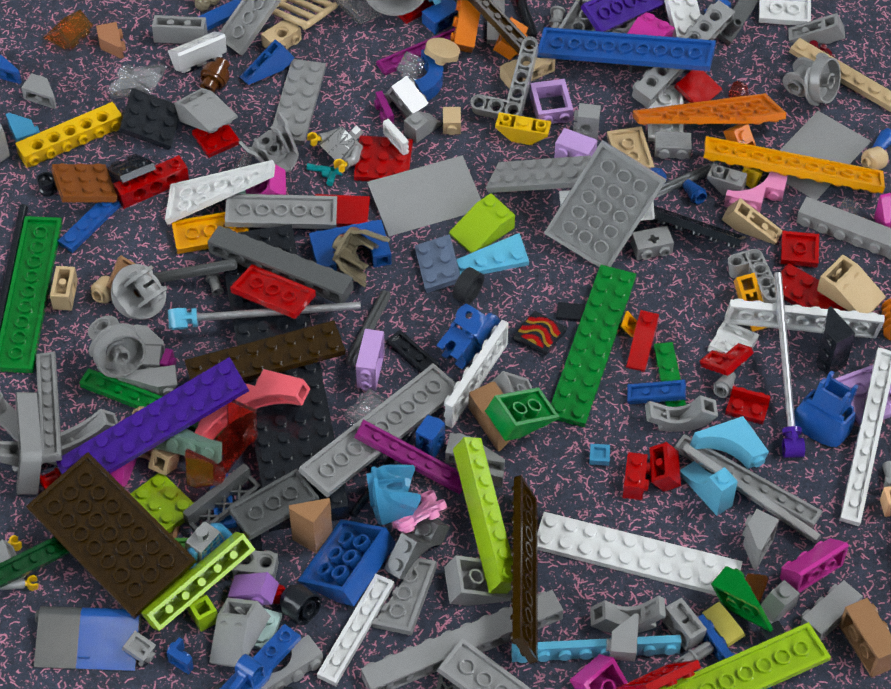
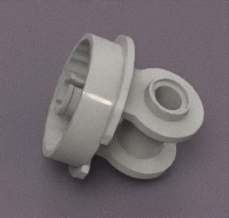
[782,53,841,106]
[111,264,168,320]
[88,316,146,378]

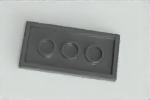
[228,469,319,541]

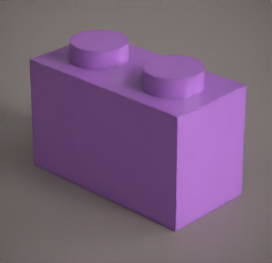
[228,572,279,606]

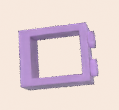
[530,79,573,124]
[356,329,385,391]

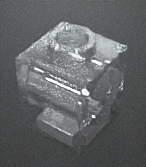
[397,51,425,81]

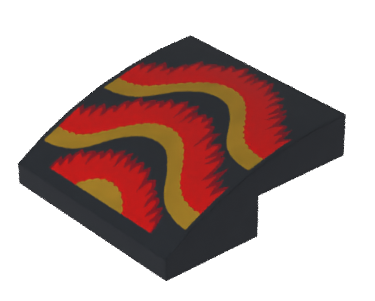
[514,311,567,355]

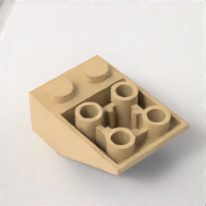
[817,255,886,313]

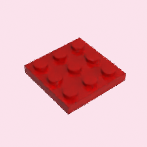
[354,135,413,181]
[616,660,701,689]

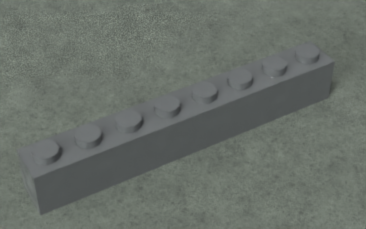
[208,226,354,303]

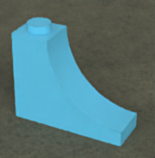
[690,416,769,469]
[680,461,738,516]

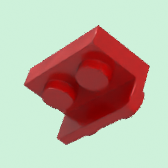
[725,386,771,425]

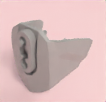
[239,111,299,172]

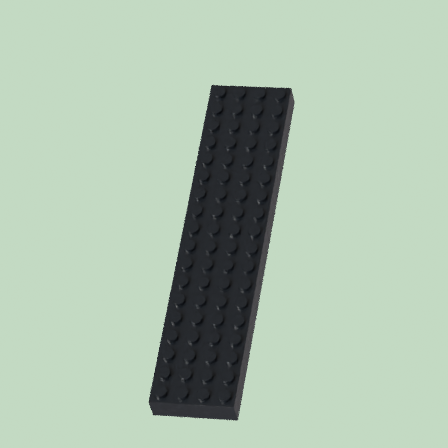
[221,224,349,532]

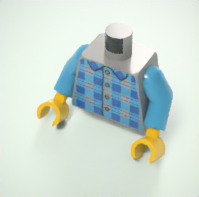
[185,521,232,570]

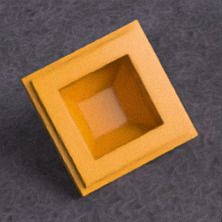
[620,311,637,337]

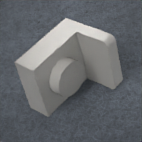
[122,631,156,667]

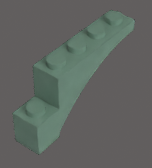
[154,429,222,464]

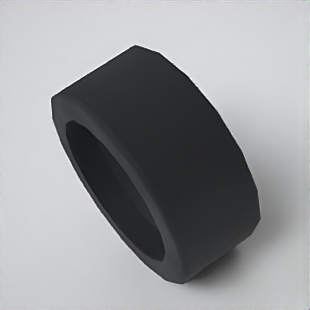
[452,267,484,304]

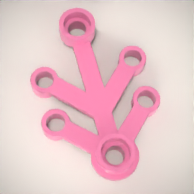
[391,490,447,533]

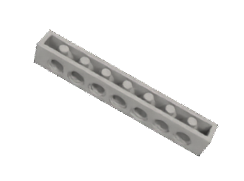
[631,0,735,108]

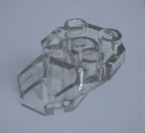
[108,63,167,99]

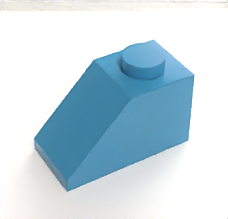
[6,113,40,142]

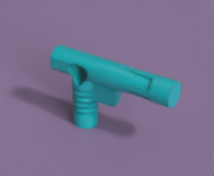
[306,163,342,186]

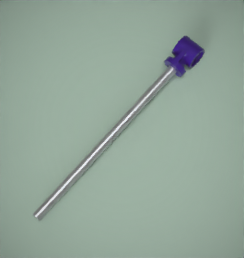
[774,272,805,458]

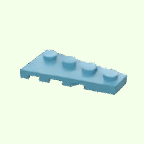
[457,233,529,274]

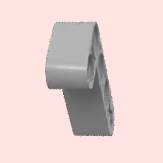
[728,249,776,304]

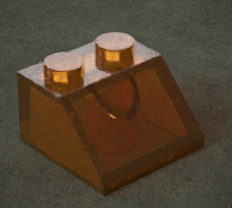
[43,10,94,50]

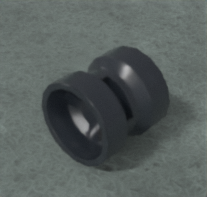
[36,172,57,197]

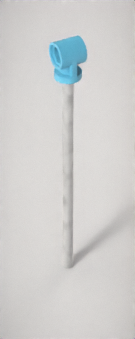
[168,302,361,330]

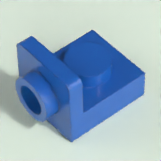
[167,637,194,675]

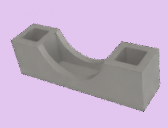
[261,635,323,689]

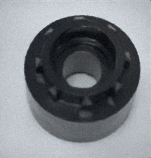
[280,584,322,626]

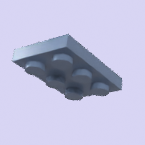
[414,234,460,293]

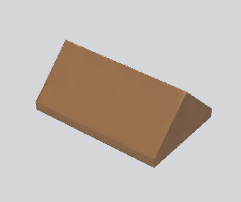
[468,381,510,451]
[289,498,332,553]

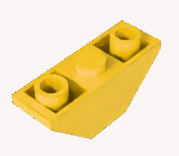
[495,112,551,145]

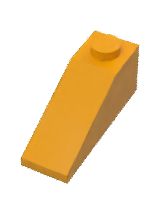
[733,272,767,332]

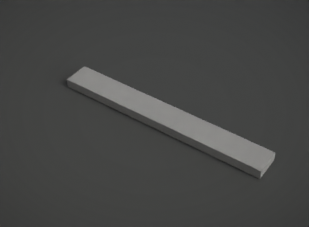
[36,352,62,463]
[674,434,823,528]
[683,443,821,544]

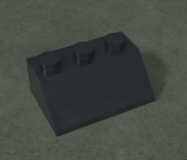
[816,307,855,376]

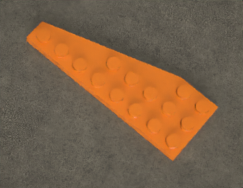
[633,93,786,125]

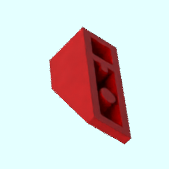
[626,310,659,372]

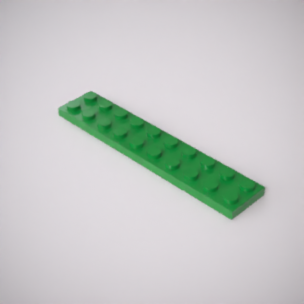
[0,216,63,373]
[551,265,637,428]

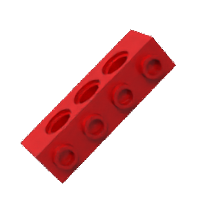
[114,155,189,209]

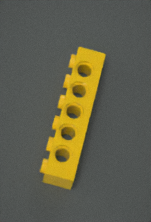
[15,102,123,168]

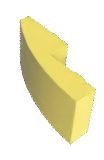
[702,602,745,647]

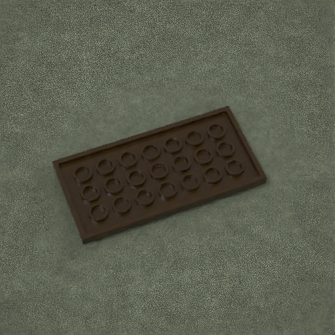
[26,452,197,619]

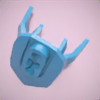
[366,465,421,525]

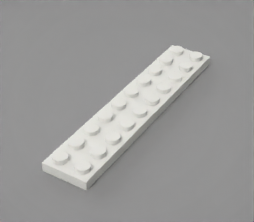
[537,512,743,596]

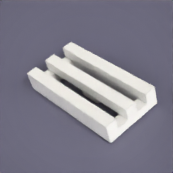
[383,119,409,155]

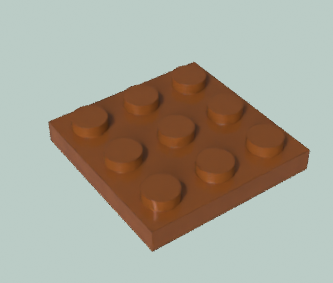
[51,163,117,202]

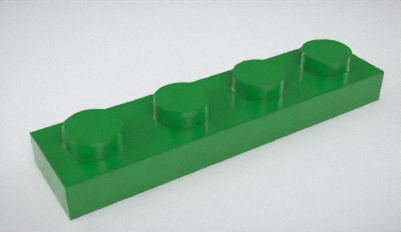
[653,342,686,407]

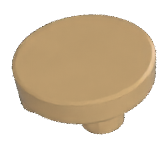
[424,38,460,66]

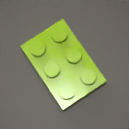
[130,473,194,533]

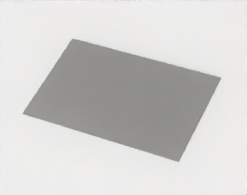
[768,111,871,200]
[367,155,481,236]

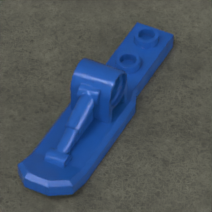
[220,624,301,689]

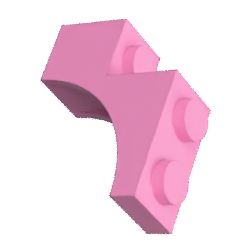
[724,171,788,213]

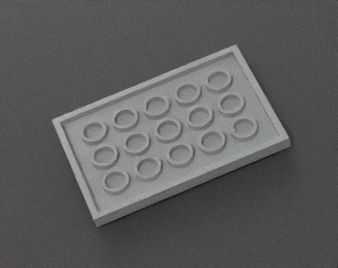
[544,140,667,267]

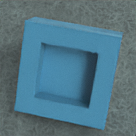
[589,443,610,466]

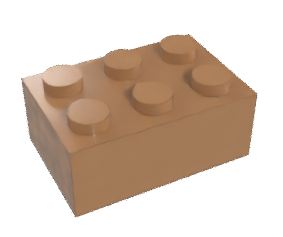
[839,598,891,678]

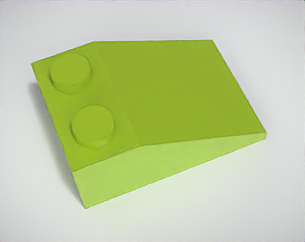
[449,193,515,253]

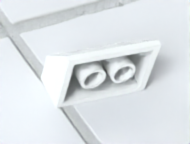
[168,31,227,73]

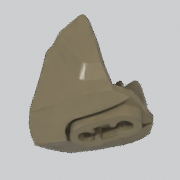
[332,227,391,287]

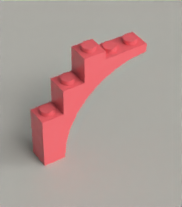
[195,369,310,440]

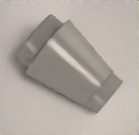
[713,372,736,398]

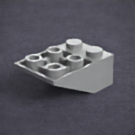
[174,88,238,133]
[209,598,271,667]

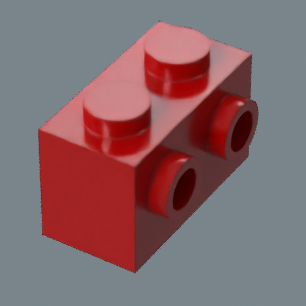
[649,442,681,492]
[622,452,650,500]

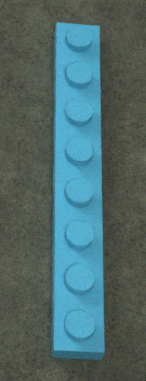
[511,635,681,663]

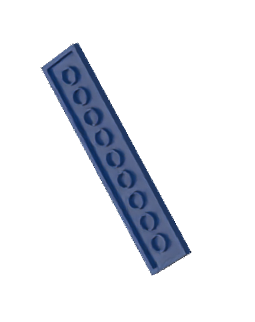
[537,27,716,71]

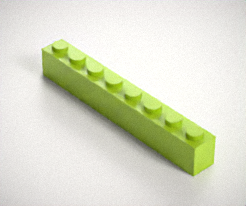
[453,437,513,594]

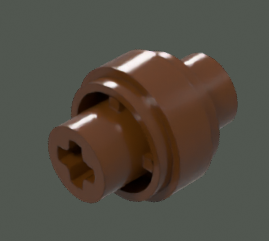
[200,57,230,93]

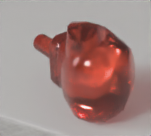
[728,81,749,98]

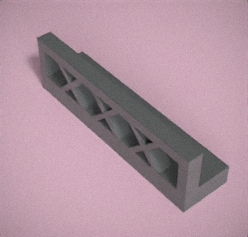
[183,464,262,532]

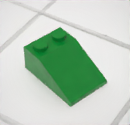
[485,387,559,441]
[711,566,773,632]

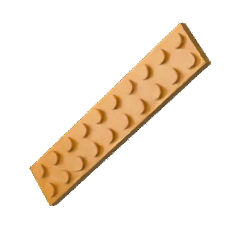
[703,136,885,193]

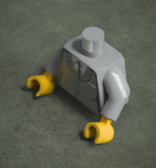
[307,125,364,173]
[0,535,39,591]

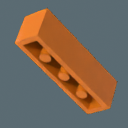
[450,0,480,53]

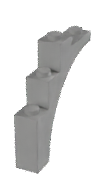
[0,409,118,473]

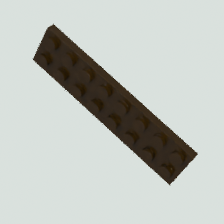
[184,320,346,382]

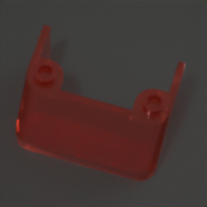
[185,400,258,488]

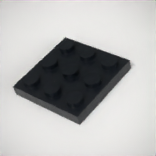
[118,88,179,150]

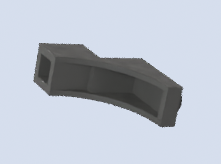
[384,518,450,579]

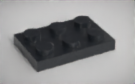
[107,154,156,183]

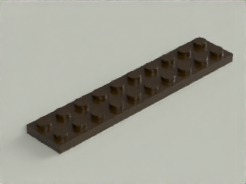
[510,475,538,664]

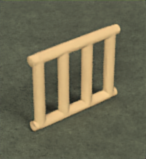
[272,0,338,30]

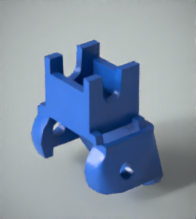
[436,304,500,370]
[794,371,859,447]

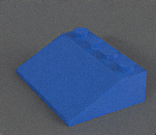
[298,519,396,606]

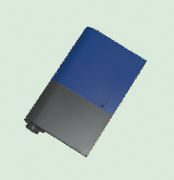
[34,606,142,671]

